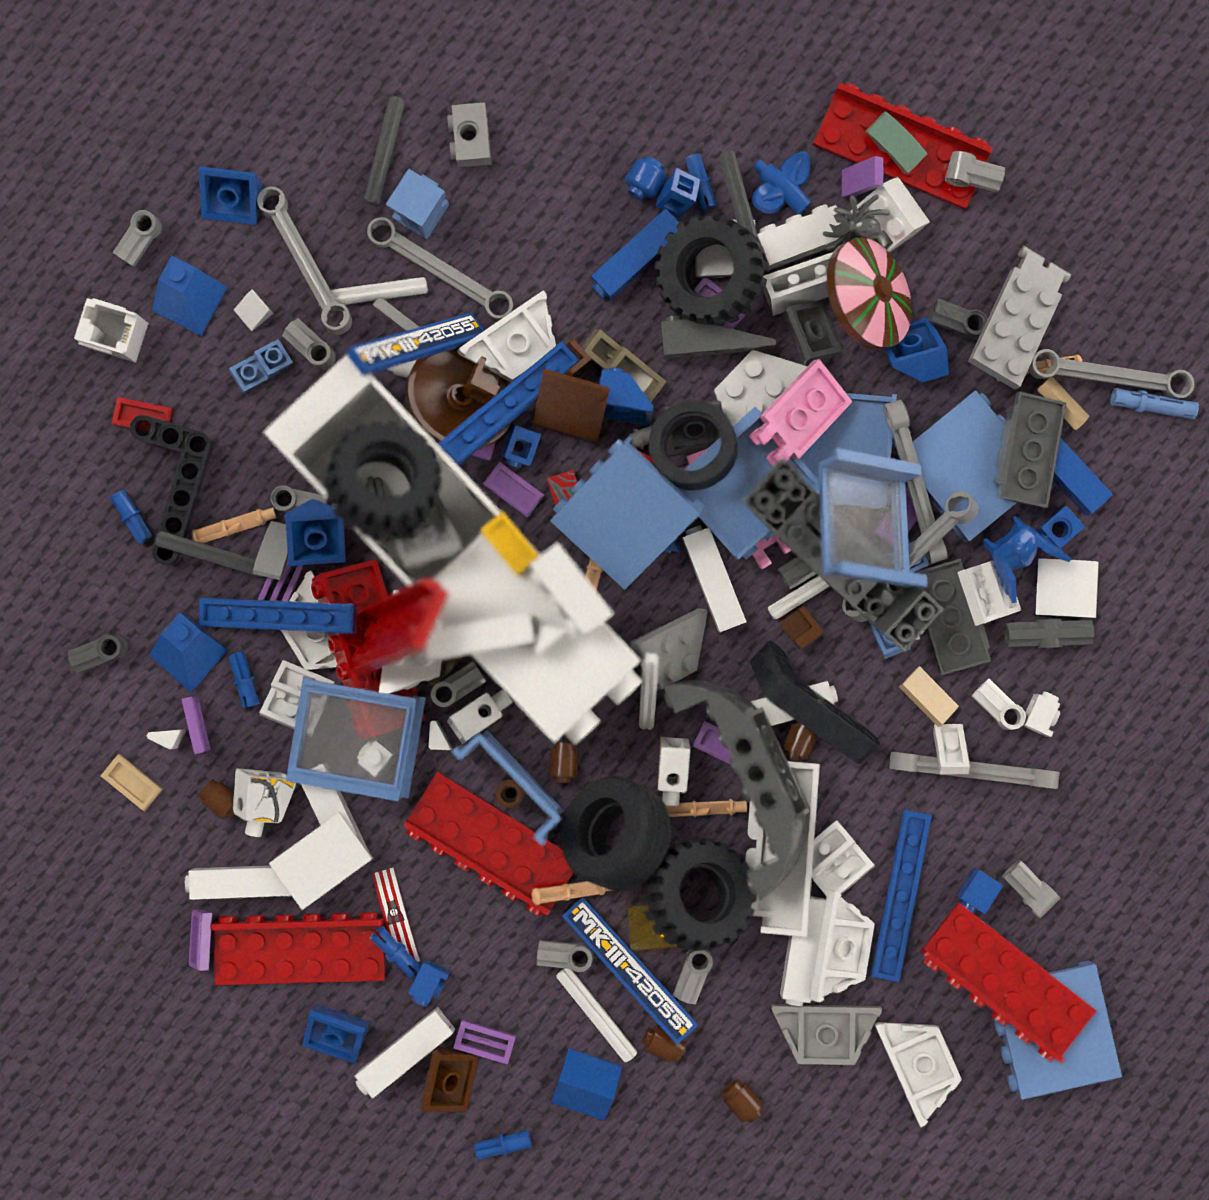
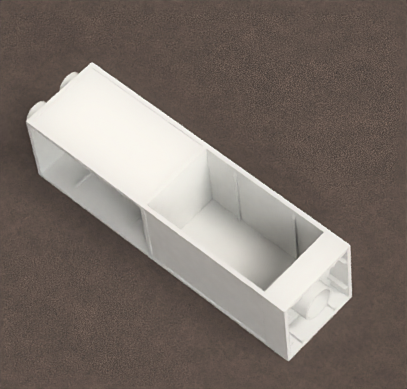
[264,355,642,745]

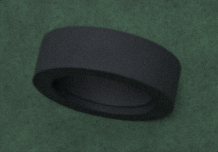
[649,400,738,490]

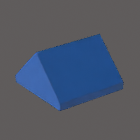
[198,166,263,225]
[285,498,346,566]
[302,1004,370,1064]
[551,1048,622,1121]

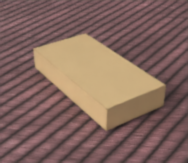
[1038,376,1089,430]
[899,666,959,727]
[101,754,163,811]

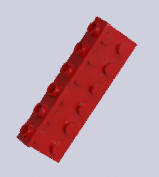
[812,83,993,210]
[311,559,426,740]
[351,578,449,676]
[403,771,573,916]
[919,902,1097,1064]
[211,912,386,985]

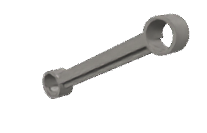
[257,187,352,335]
[367,217,514,321]
[1028,349,1194,399]
[883,399,947,564]
[842,491,979,622]
[889,752,1060,789]

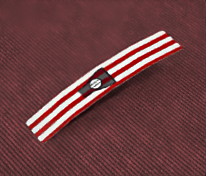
[372,867,420,962]

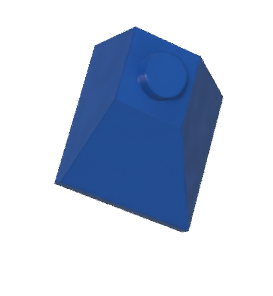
[152,256,227,336]
[883,318,949,382]
[599,367,653,426]
[149,612,228,692]

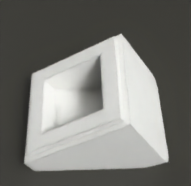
[234,289,273,331]
[534,624,566,654]
[429,720,453,750]
[146,729,186,750]

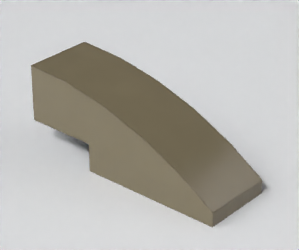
[581,329,667,402]

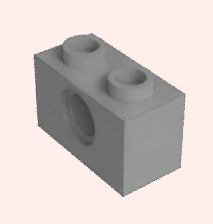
[447,102,491,167]

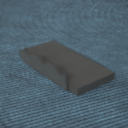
[993,392,1067,508]
[913,559,991,675]

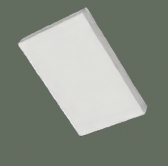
[269,812,373,910]

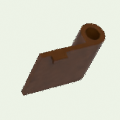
[533,369,610,443]

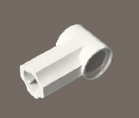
[971,679,1026,730]

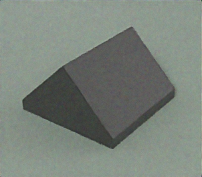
[782,300,843,366]
[664,401,722,455]

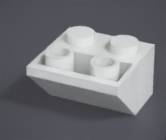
[845,177,930,252]

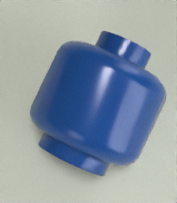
[625,156,666,200]

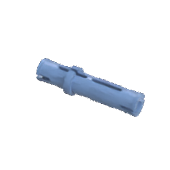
[1110,388,1199,420]

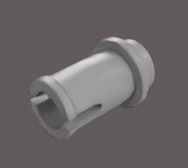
[629,424,654,450]

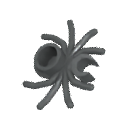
[823,195,890,251]

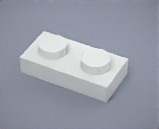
[933,724,970,774]

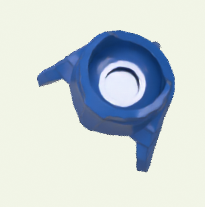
[983,516,1071,603]

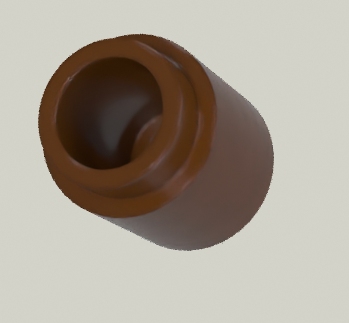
[782,721,818,762]
[549,743,579,783]
[198,779,236,820]
[495,779,525,808]
[642,1025,686,1063]
[721,1079,763,1123]

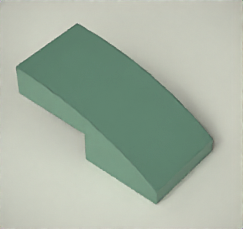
[865,112,928,173]

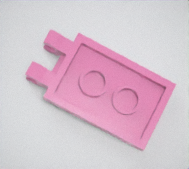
[749,359,852,467]

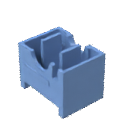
[386,169,449,239]

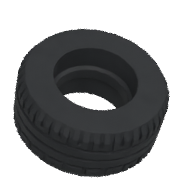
[561,776,671,891]

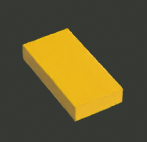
[480,511,540,576]

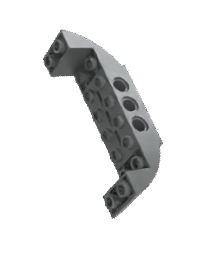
[742,457,944,652]
[664,680,810,901]

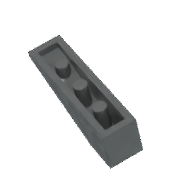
[660,316,776,359]

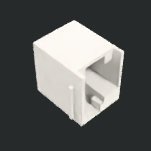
[74,298,148,363]

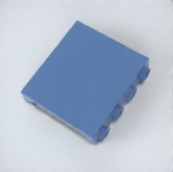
[894,390,1017,543]
[799,393,897,510]
[677,406,820,560]
[550,436,705,590]
[994,961,1122,1099]

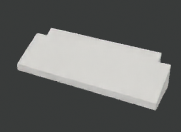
[746,761,820,937]

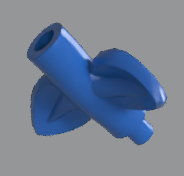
[752,151,812,215]

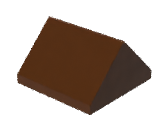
[421,1046,479,1112]

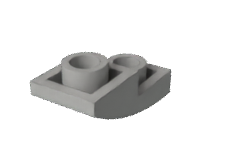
[253,521,288,580]

